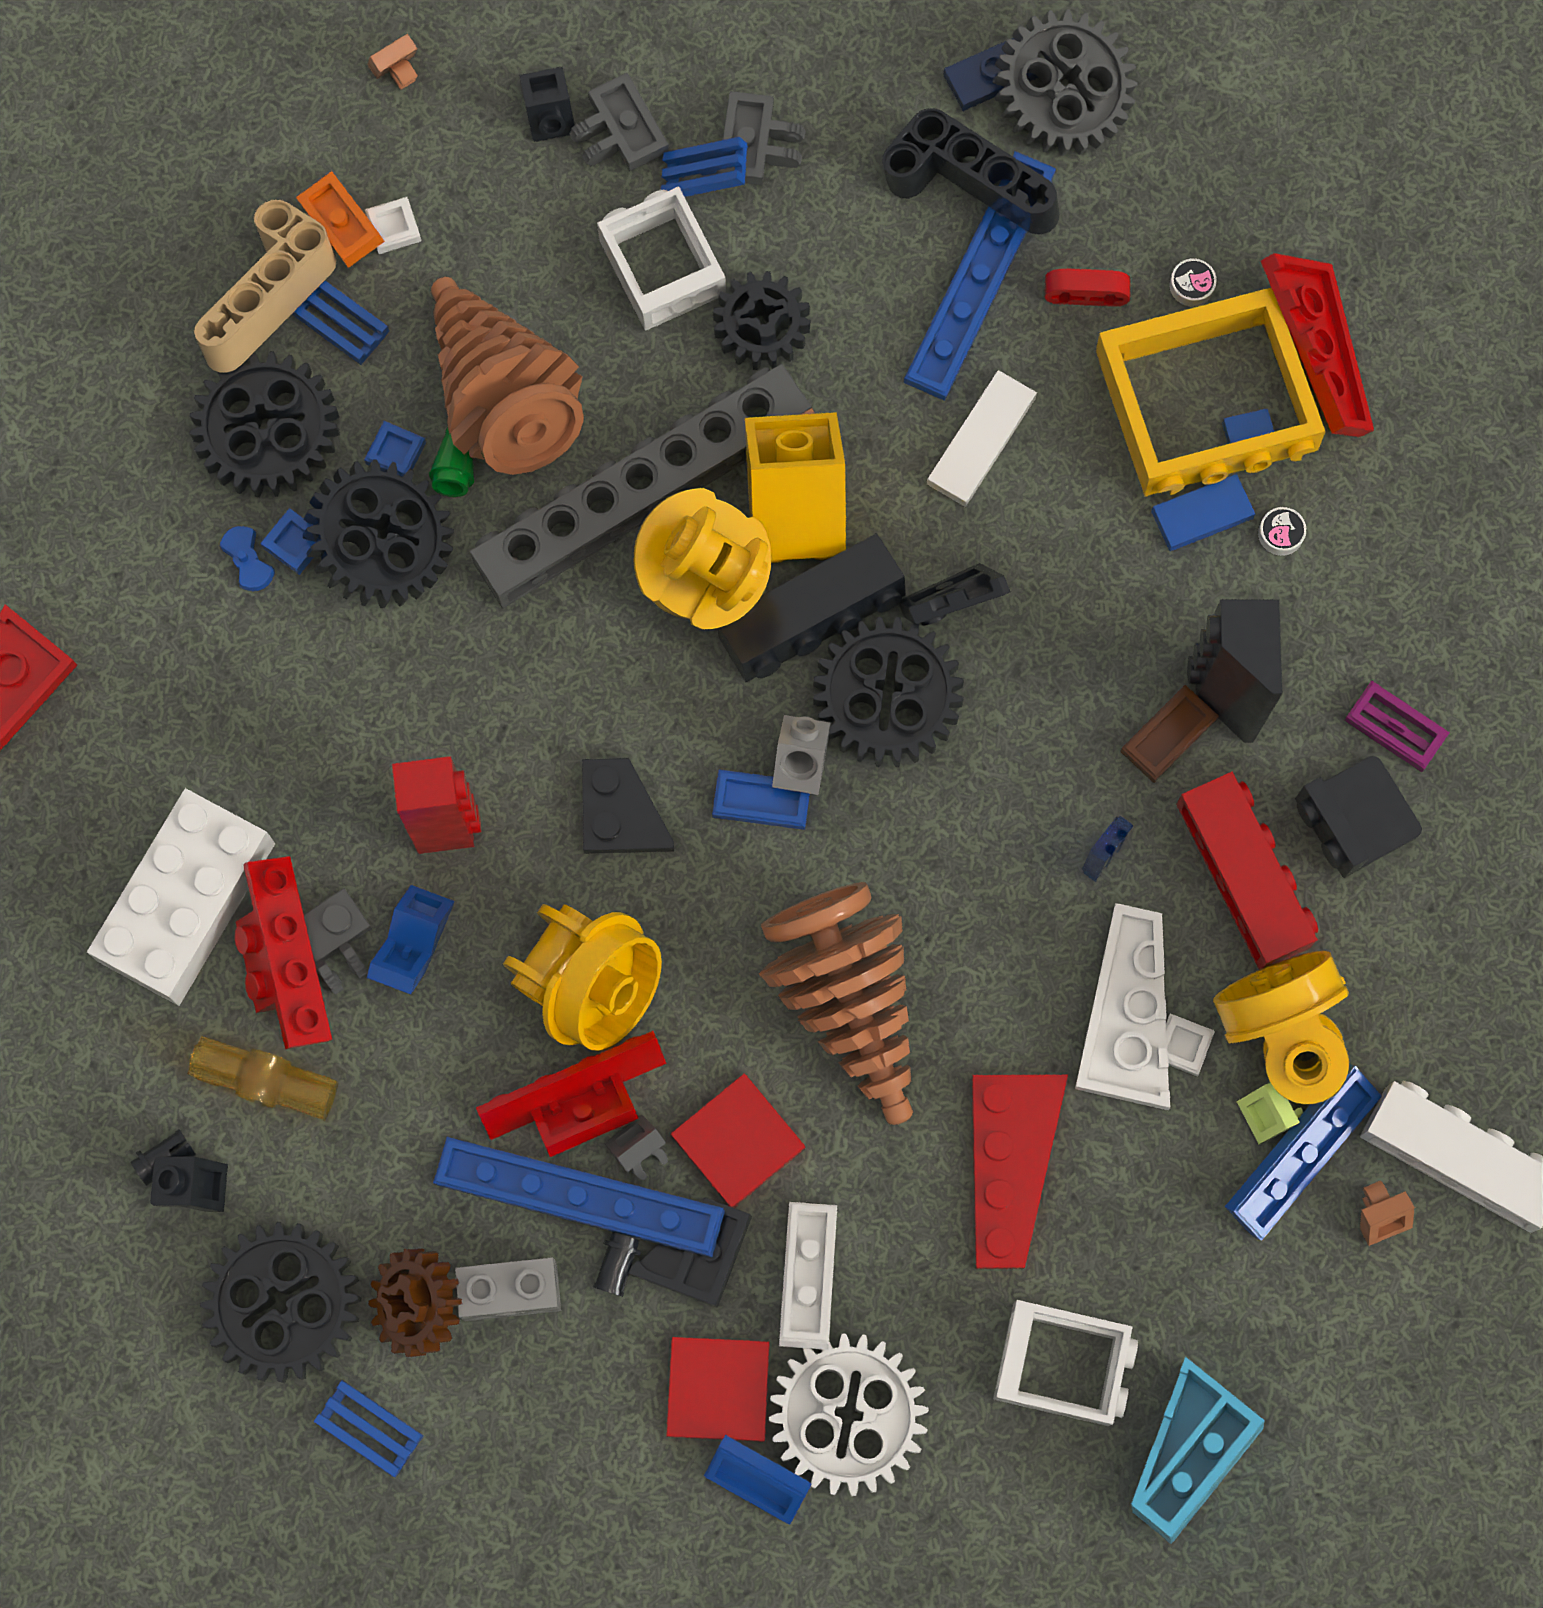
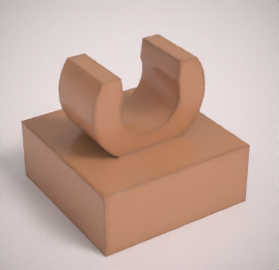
[367,33,418,90]
[1360,1181,1415,1246]

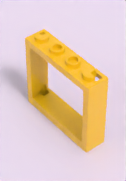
[1096,288,1325,496]

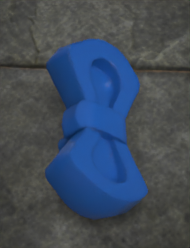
[220,526,275,591]

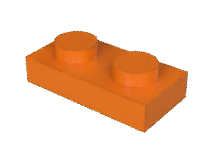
[296,171,385,268]

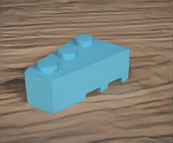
[1131,1357,1265,1544]

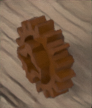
[368,1248,462,1357]

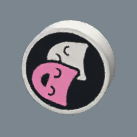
[1170,259,1216,306]
[1258,507,1306,556]

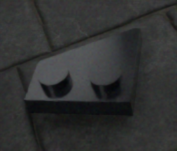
[899,563,1010,626]
[582,758,674,854]
[629,1197,752,1308]

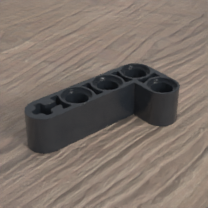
[882,108,1060,234]

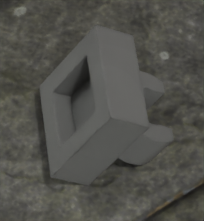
[604,1115,668,1181]

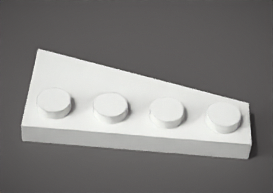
[1075,903,1170,1111]

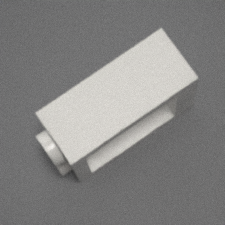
[597,187,726,331]
[993,1300,1138,1426]

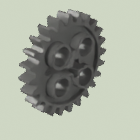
[993,9,1138,156]

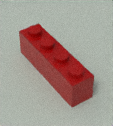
[392,756,481,854]
[1176,771,1318,970]

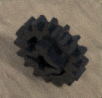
[713,271,811,370]

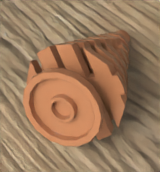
[431,277,584,475]
[759,882,913,1125]

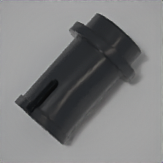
[130,1129,196,1186]
[593,1232,641,1297]

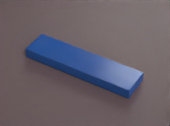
[1225,1064,1382,1241]

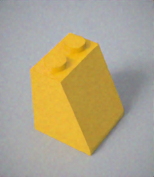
[745,412,846,563]

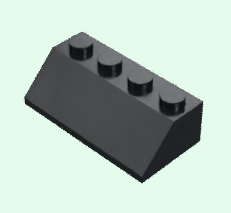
[1187,599,1283,743]

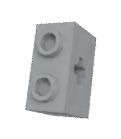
[455,1257,561,1321]

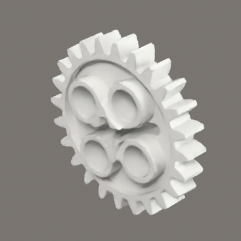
[769,1333,929,1496]

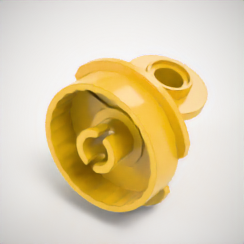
[634,488,771,629]
[503,904,662,1051]
[1213,951,1349,1104]

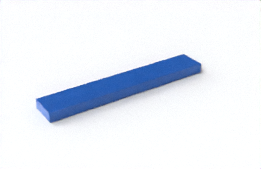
[904,151,1056,401]
[433,1137,725,1257]

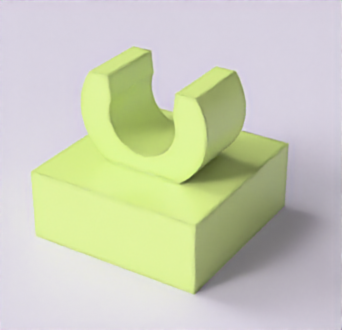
[1237,1083,1304,1144]

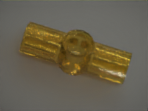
[187,1036,339,1121]

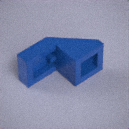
[367,885,454,994]

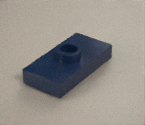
[943,38,1039,111]

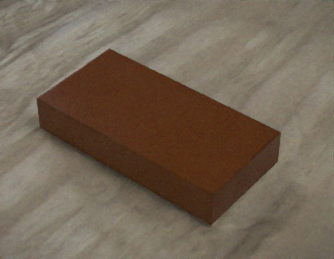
[1120,685,1219,783]

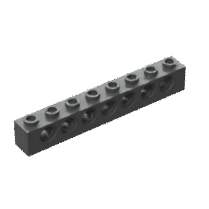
[470,364,812,609]

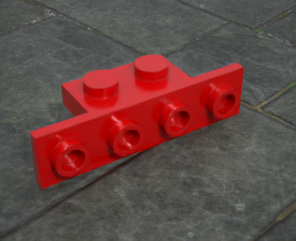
[235,856,332,1049]
[476,1031,666,1157]

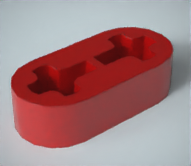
[1045,268,1131,307]

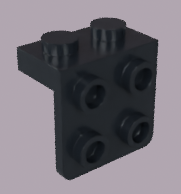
[1295,756,1422,879]

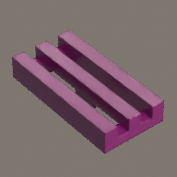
[1344,681,1450,772]

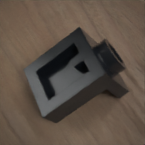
[519,66,575,142]
[150,1156,228,1212]

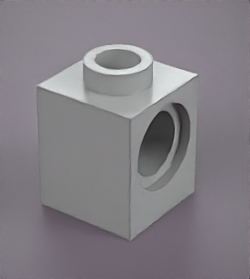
[772,715,830,795]

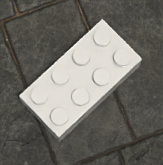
[87,788,275,1006]

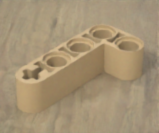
[194,200,337,373]

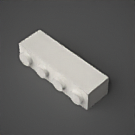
[1359,1081,1543,1233]

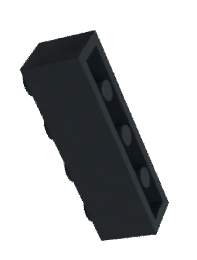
[717,533,906,682]

